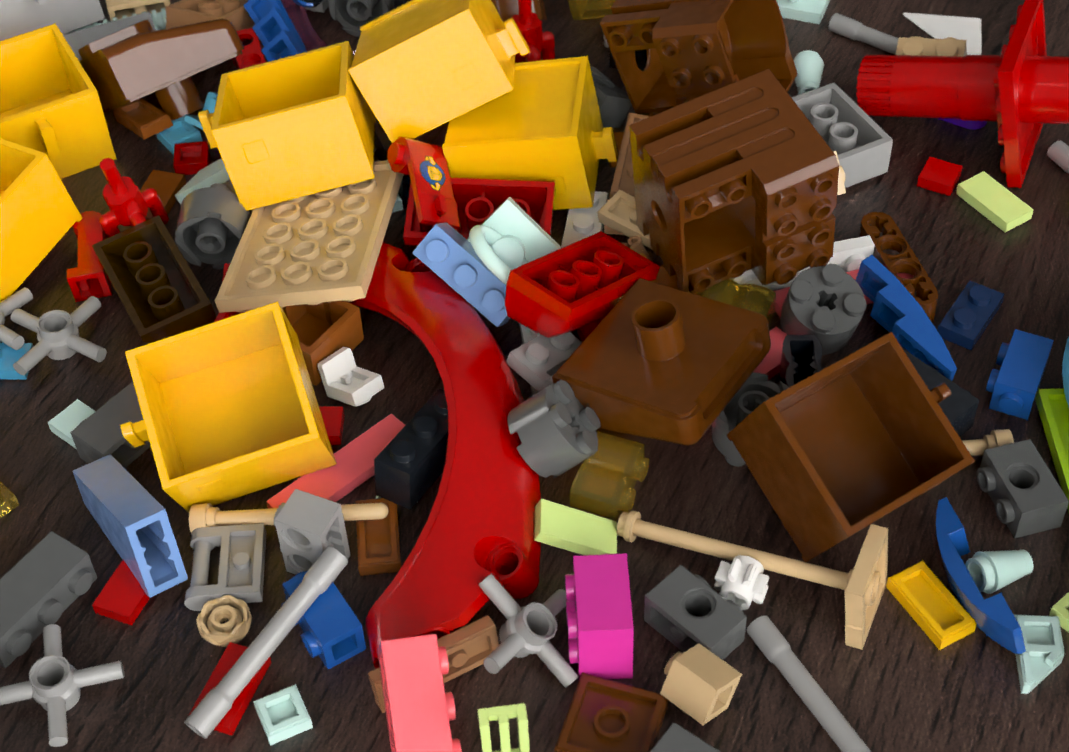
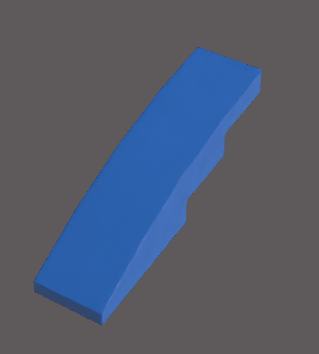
[243,0,307,62]
[856,255,957,381]

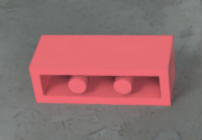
[377,634,462,752]

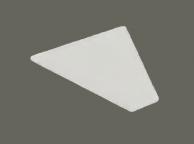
[903,13,982,55]

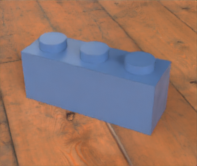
[412,222,511,328]

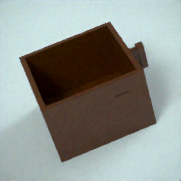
[726,332,975,562]

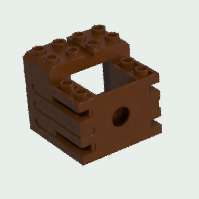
[600,0,797,116]
[629,69,839,294]

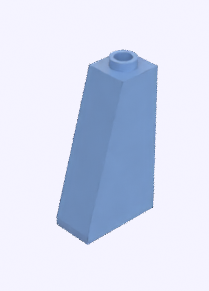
[73,454,188,598]

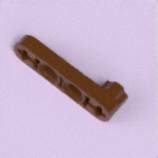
[859,212,939,323]

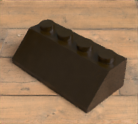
[92,215,216,343]

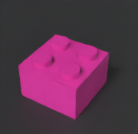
[565,553,634,680]

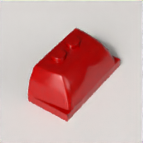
[403,178,555,245]
[505,231,660,338]

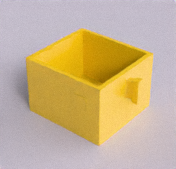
[348,0,530,143]
[0,23,116,179]
[198,41,376,211]
[442,56,618,210]
[0,138,82,302]
[120,302,337,513]

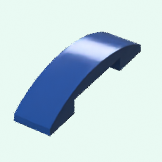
[936,497,1026,655]

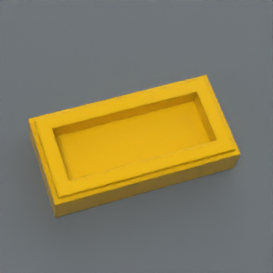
[886,561,977,650]

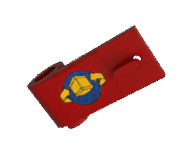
[387,137,460,231]

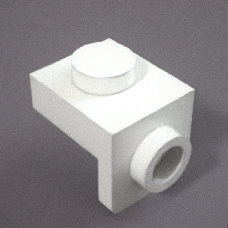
[317,347,385,407]

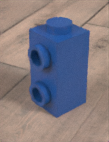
[986,329,1054,420]
[281,571,366,669]

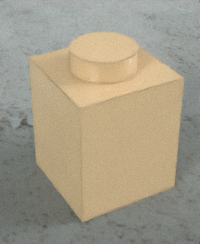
[660,644,742,725]

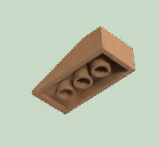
[166,0,255,43]

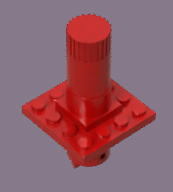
[856,0,1069,188]

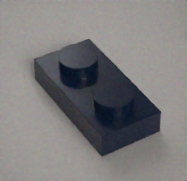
[937,280,1005,351]

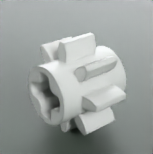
[714,555,770,610]

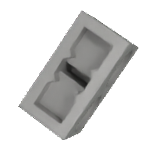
[274,489,350,583]

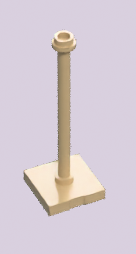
[617,510,888,649]

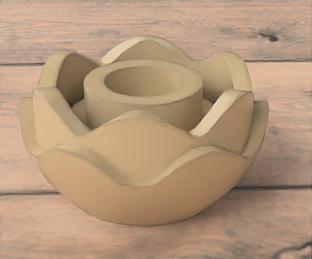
[197,595,252,647]

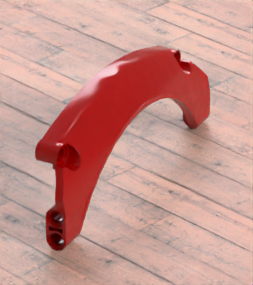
[347,242,541,669]

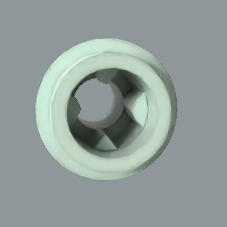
[793,50,824,95]
[965,549,1033,594]

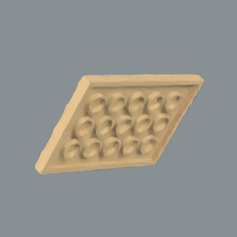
[215,160,404,313]

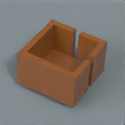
[282,300,364,386]

